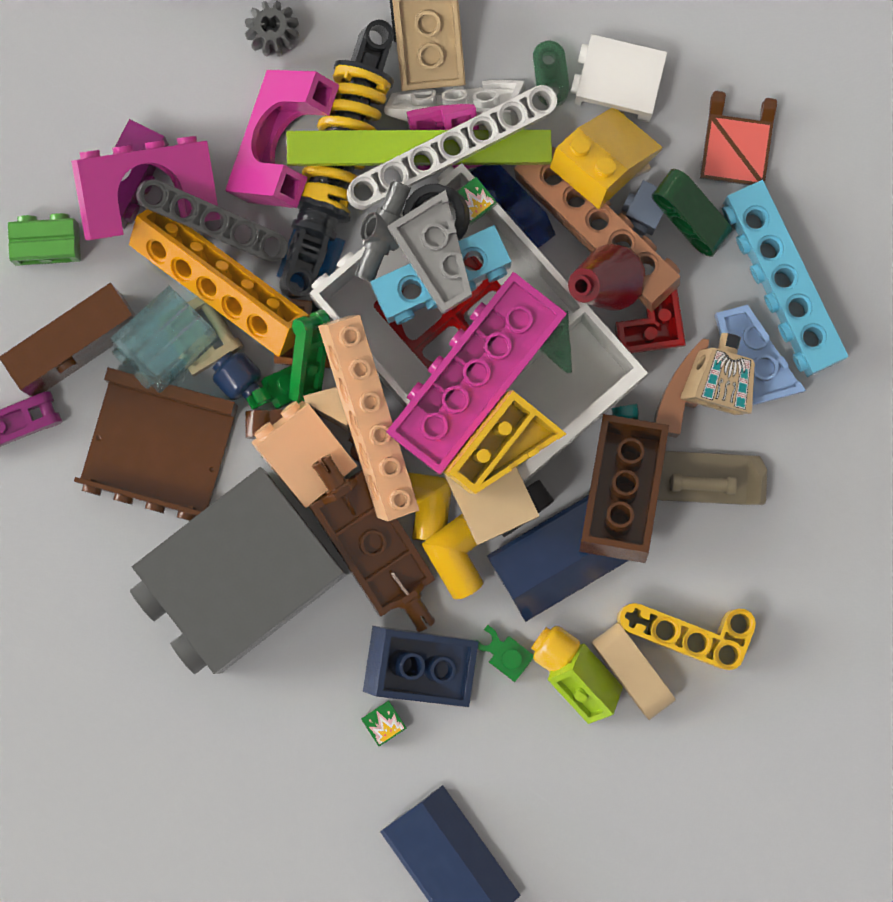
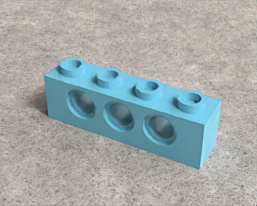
[370,225,512,325]

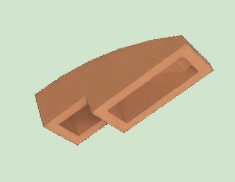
[653,339,709,438]

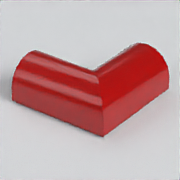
[615,289,686,354]

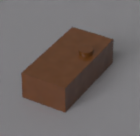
[0,282,143,397]
[579,414,669,563]

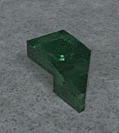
[540,311,572,374]

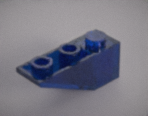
[470,165,556,248]

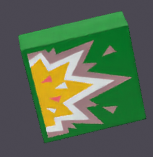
[457,177,497,225]
[361,700,407,746]

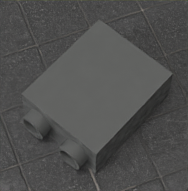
[130,467,347,674]

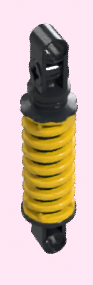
[279,19,394,299]

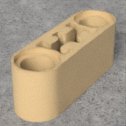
[591,622,676,720]

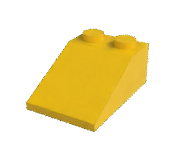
[550,108,663,209]

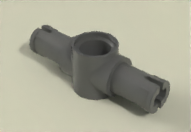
[355,180,411,282]

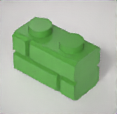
[8,213,81,266]

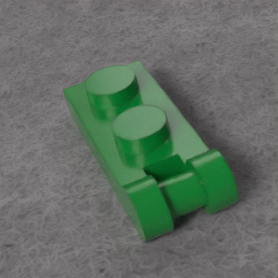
[288,310,330,404]

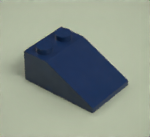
[363,626,479,707]

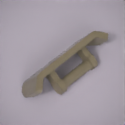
[657,451,767,505]

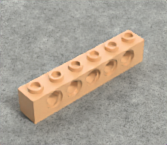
[318,315,419,521]

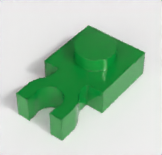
[476,625,533,682]

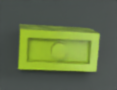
[547,643,623,724]

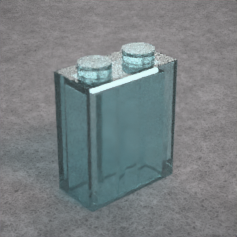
[110,285,217,394]

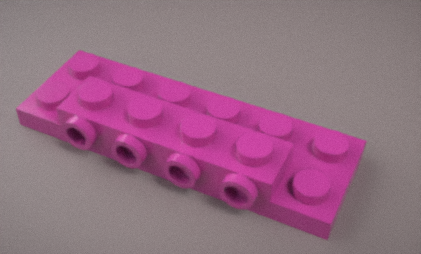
[386,272,567,475]

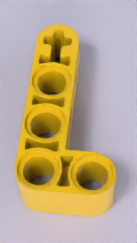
[617,603,756,670]

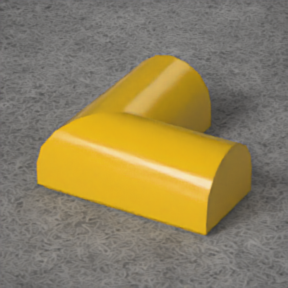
[408,472,452,541]
[421,514,484,599]

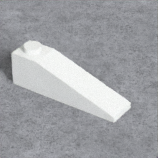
[384,80,525,130]

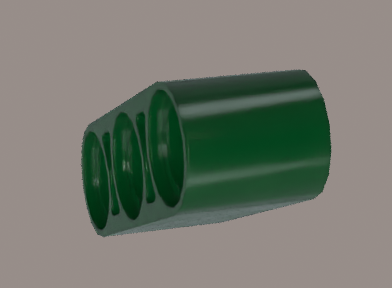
[651,169,732,257]

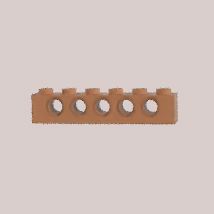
[514,147,681,312]

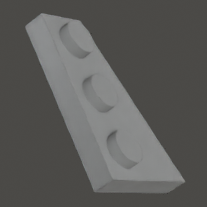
[387,190,472,314]

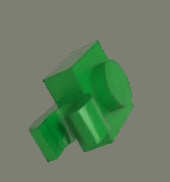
[246,365,294,410]

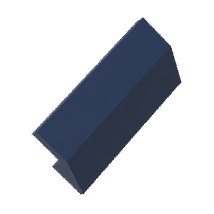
[487,495,629,622]
[380,785,521,902]

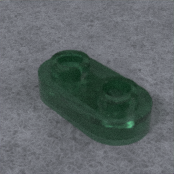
[532,40,570,107]

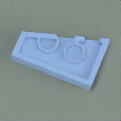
[715,305,806,406]

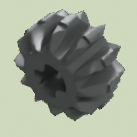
[245,1,299,57]

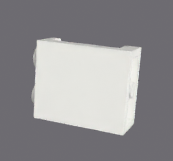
[570,34,667,123]

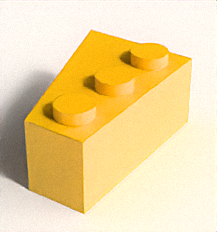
[443,390,566,494]

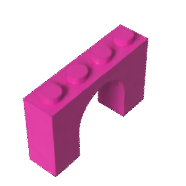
[225,70,339,208]
[71,136,220,240]

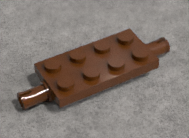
[309,455,436,632]

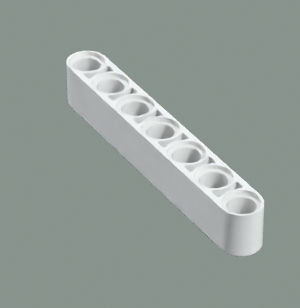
[347,85,557,210]

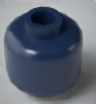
[212,351,261,400]

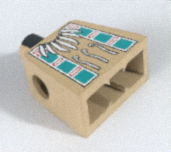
[681,333,755,415]

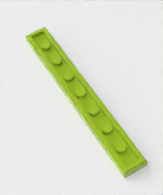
[286,130,552,166]

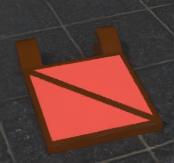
[700,91,777,185]

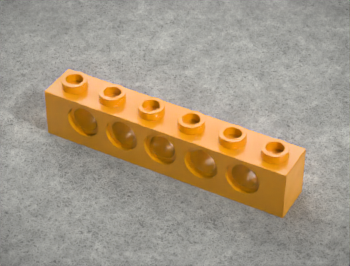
[129,210,309,357]

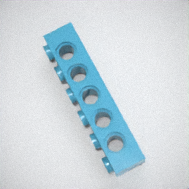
[722,180,849,377]

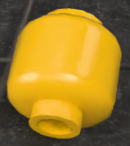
[531,626,581,672]

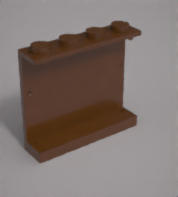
[74,367,238,521]

